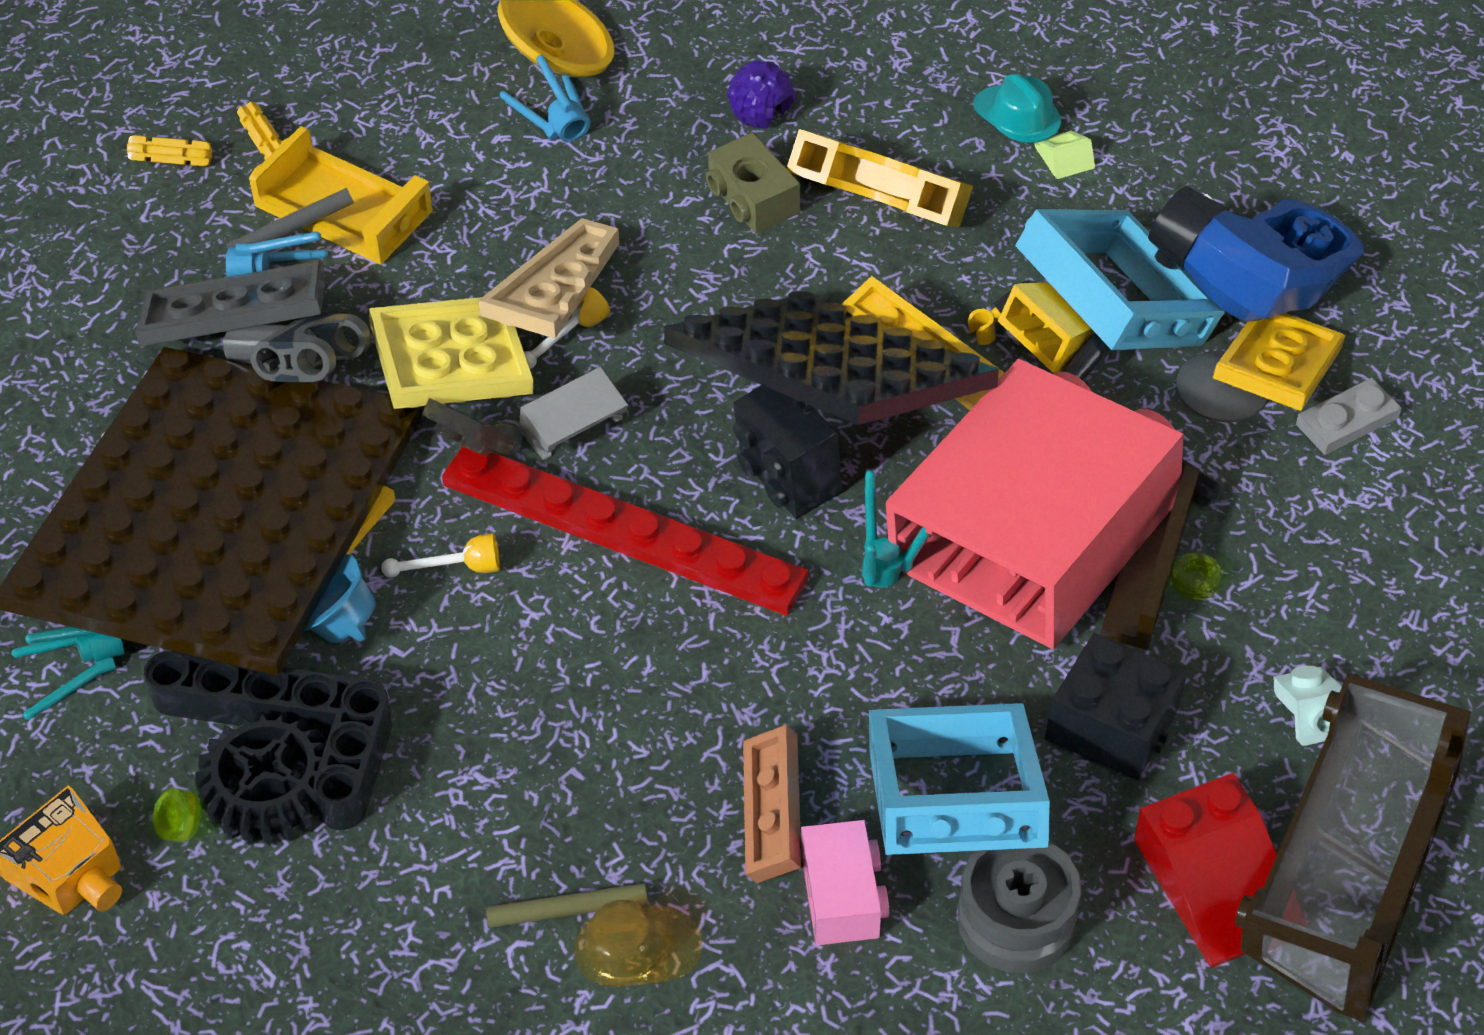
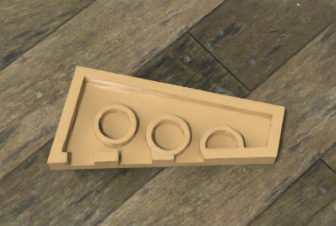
[478,218,620,339]

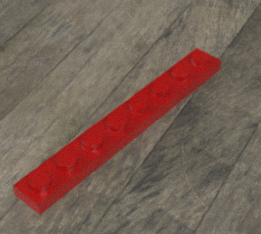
[442,442,808,616]

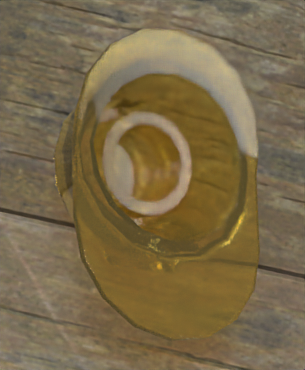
[574,900,703,987]

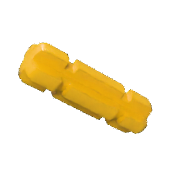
[237,102,282,160]
[127,135,212,167]

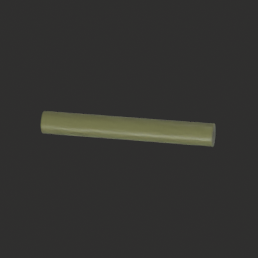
[486,883,648,928]

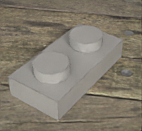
[1296,378,1402,455]

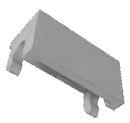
[519,367,628,460]

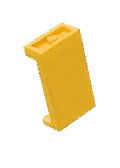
[249,126,433,265]

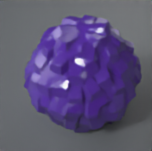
[727,59,797,129]

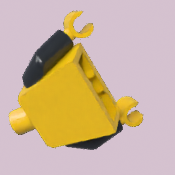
[968,280,1107,380]

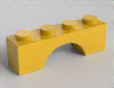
[786,129,973,228]

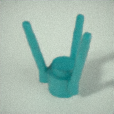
[861,470,930,588]
[11,627,124,720]

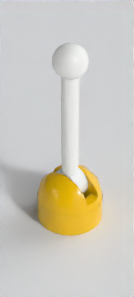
[524,287,610,369]
[381,533,500,578]

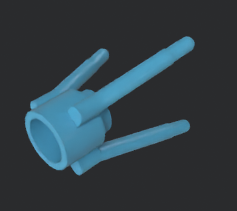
[500,55,591,142]
[226,232,329,277]

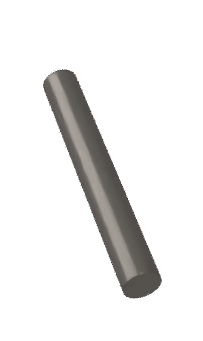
[226,187,354,248]

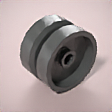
[958,841,1081,973]

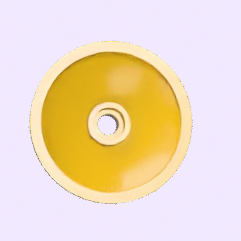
[498,0,614,78]

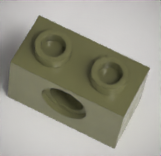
[706,132,800,234]

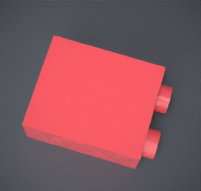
[886,358,1184,650]

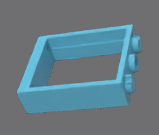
[1015,209,1225,350]
[869,703,1050,855]

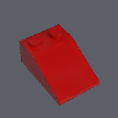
[1134,772,1306,968]

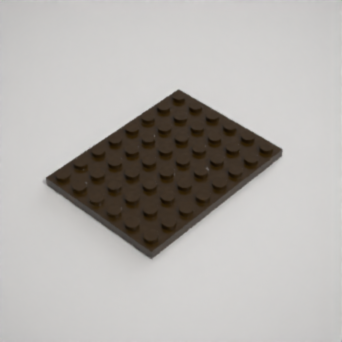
[0,347,423,676]

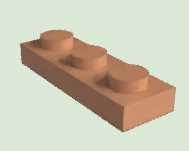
[743,725,802,883]

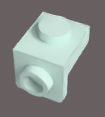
[1274,666,1342,746]

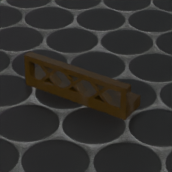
[1101,465,1200,650]

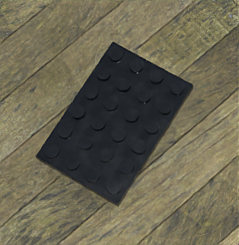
[664,291,999,425]

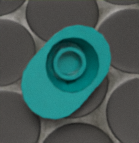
[973,73,1061,143]

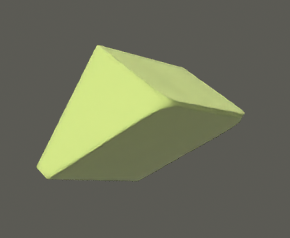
[1034,131,1095,179]

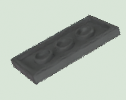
[135,261,326,346]

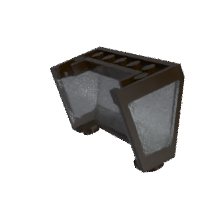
[1235,673,1471,1023]

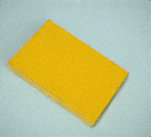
[1213,313,1346,411]

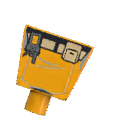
[0,785,122,915]

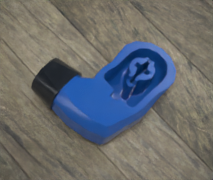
[1148,186,1364,322]

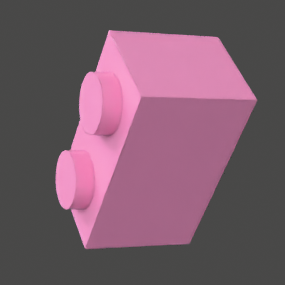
[801,820,889,945]

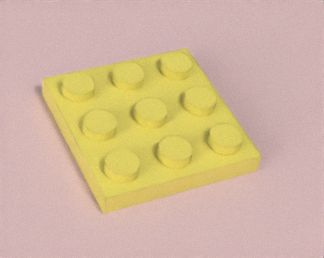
[369,297,533,409]

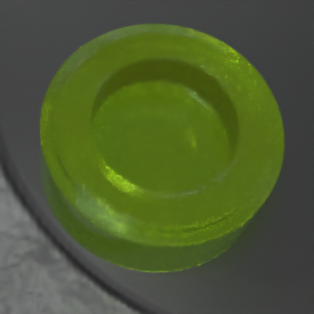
[1171,553,1222,600]
[153,788,202,842]

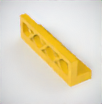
[842,276,1004,410]

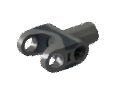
[223,312,371,382]

